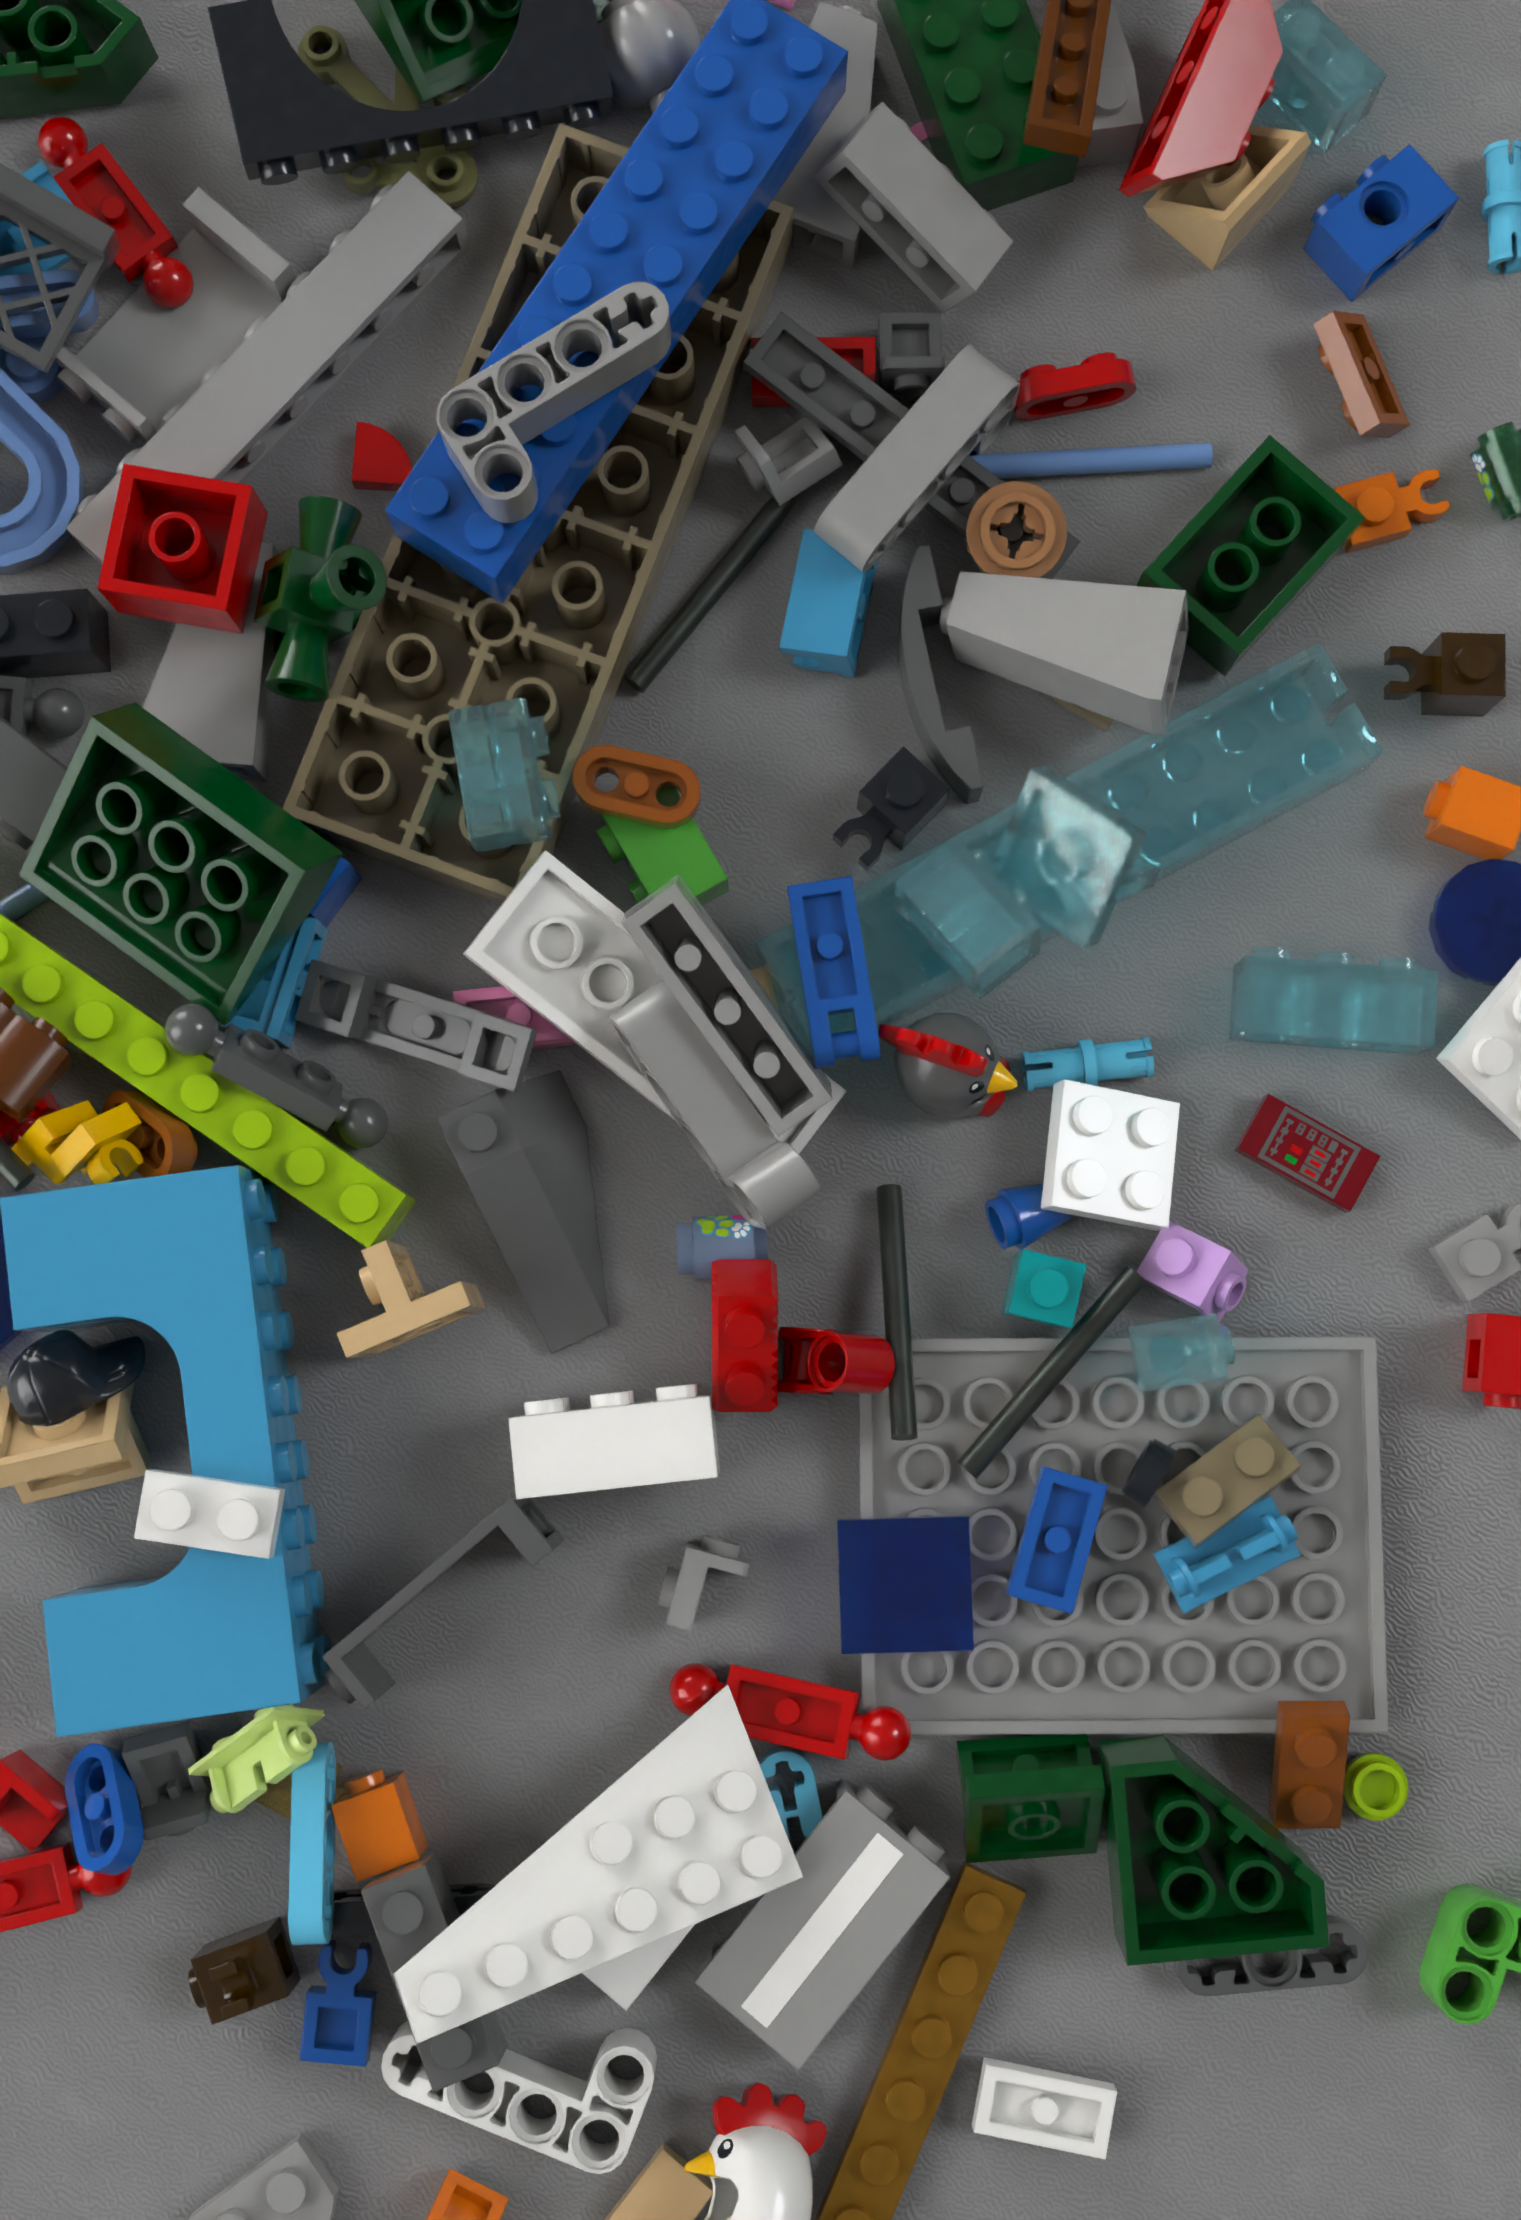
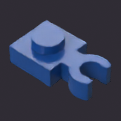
[299,1939,377,2067]

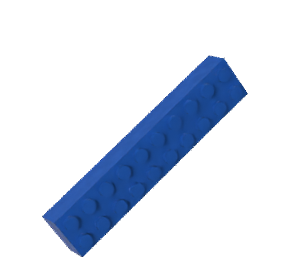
[385,0,848,603]

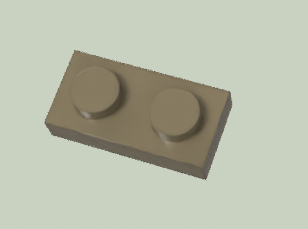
[1154,1414,1302,1549]

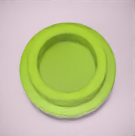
[1343,1752,1408,1821]

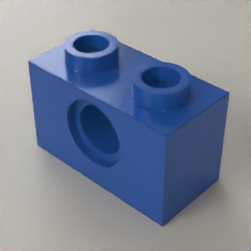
[1303,144,1459,302]

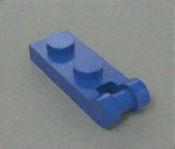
[787,876,881,1069]

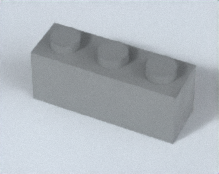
[813,101,1013,313]

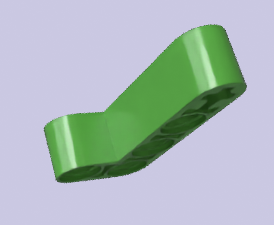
[1419,1883,1521,2025]

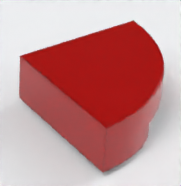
[352,421,413,491]

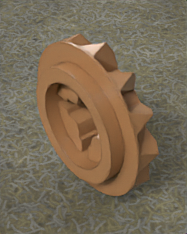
[966,481,1067,578]

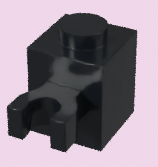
[833,746,950,871]

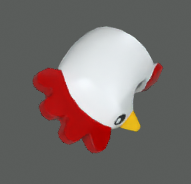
[684,2082,827,2220]

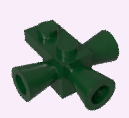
[254,496,387,702]

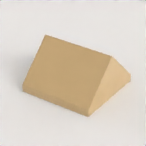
[1143,125,1311,271]

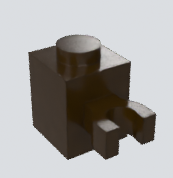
[1384,632,1506,717]
[188,1916,301,2025]

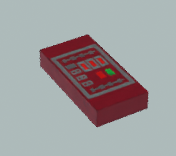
[1234,1094,1381,1213]

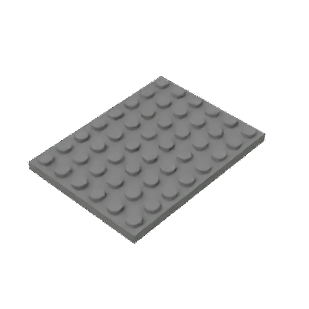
[859,1337,1388,1735]

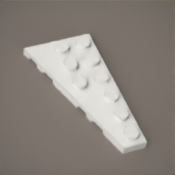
[393,1685,803,2044]

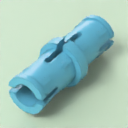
[1481,139,1521,274]
[1021,1037,1154,1092]

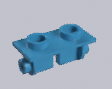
[1153,1495,1301,1614]

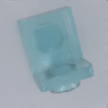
[1128,1313,1235,1392]

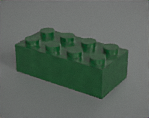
[877,0,1079,211]

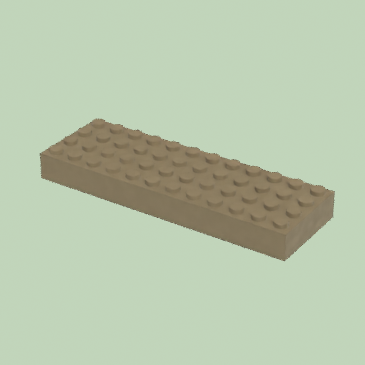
[282,123,794,906]

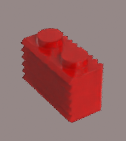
[712,1259,779,1412]

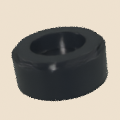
[1122,1439,1175,1508]

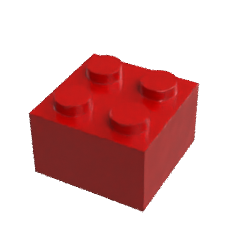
[97,464,268,634]

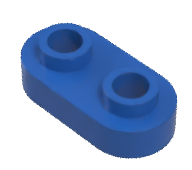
[65,1744,144,1875]

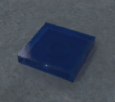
[837,1515,974,1654]

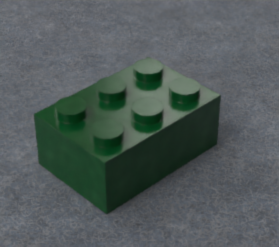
[1136,435,1366,677]

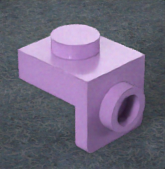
[1137,1221,1248,1324]

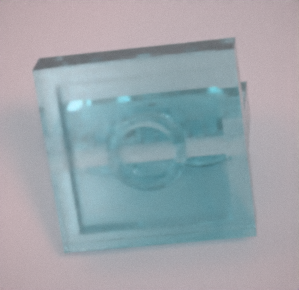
[986,765,1163,949]

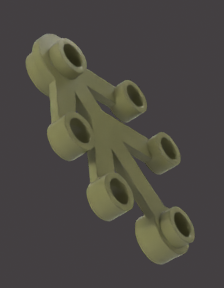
[298,26,478,209]

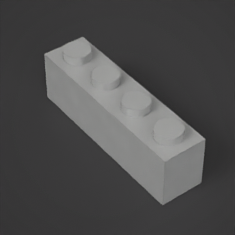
[621,874,832,1137]

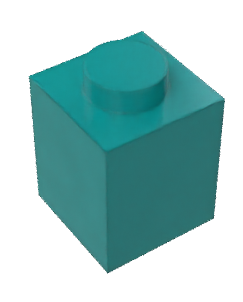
[1001,1249,1087,1329]

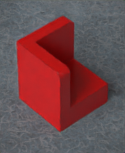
[0,1750,68,1851]

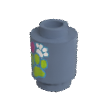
[676,1215,768,1281]

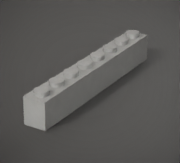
[66,171,471,565]

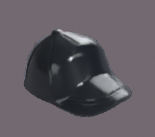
[7,1330,145,1426]

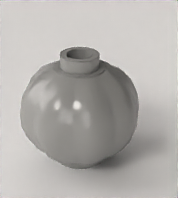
[599,0,701,113]

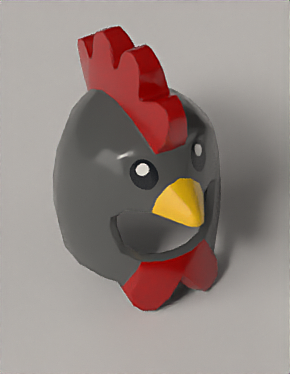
[878,1013,1018,1119]

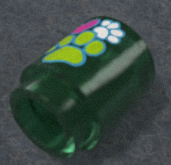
[1470,422,1521,522]

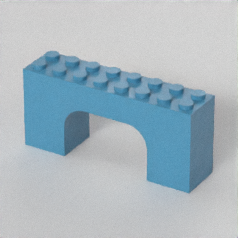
[0,1165,331,1737]

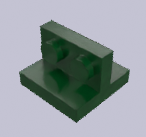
[956,1734,1105,1863]

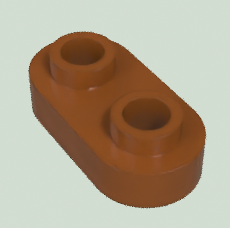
[573,745,701,828]
[102,1090,198,1178]

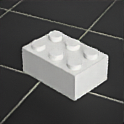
[508,1383,720,1499]

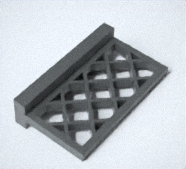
[0,163,120,374]

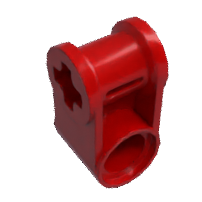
[777,1327,895,1395]

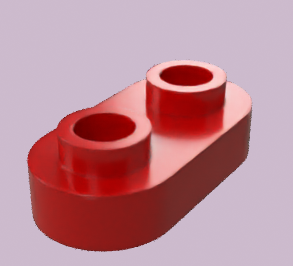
[1014,352,1137,421]

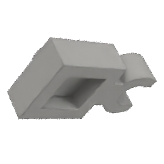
[1427,1203,1521,1303]

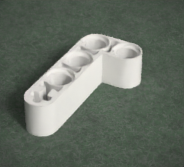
[381,2021,657,2174]

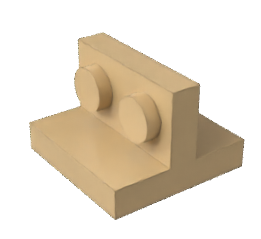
[337,1240,486,1358]
[0,1383,151,1504]

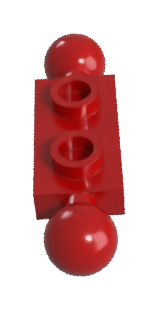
[37,117,194,309]
[670,1663,911,1761]
[0,1842,132,1932]

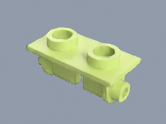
[188,1704,325,1814]

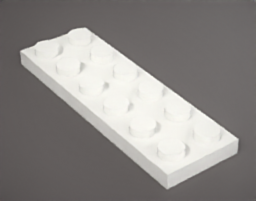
[463,850,846,1154]

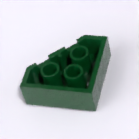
[0,0,159,118]
[1098,1735,1329,1966]

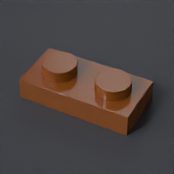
[1313,311,1410,438]
[1269,1701,1350,1829]

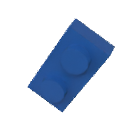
[1006,1466,1108,1614]

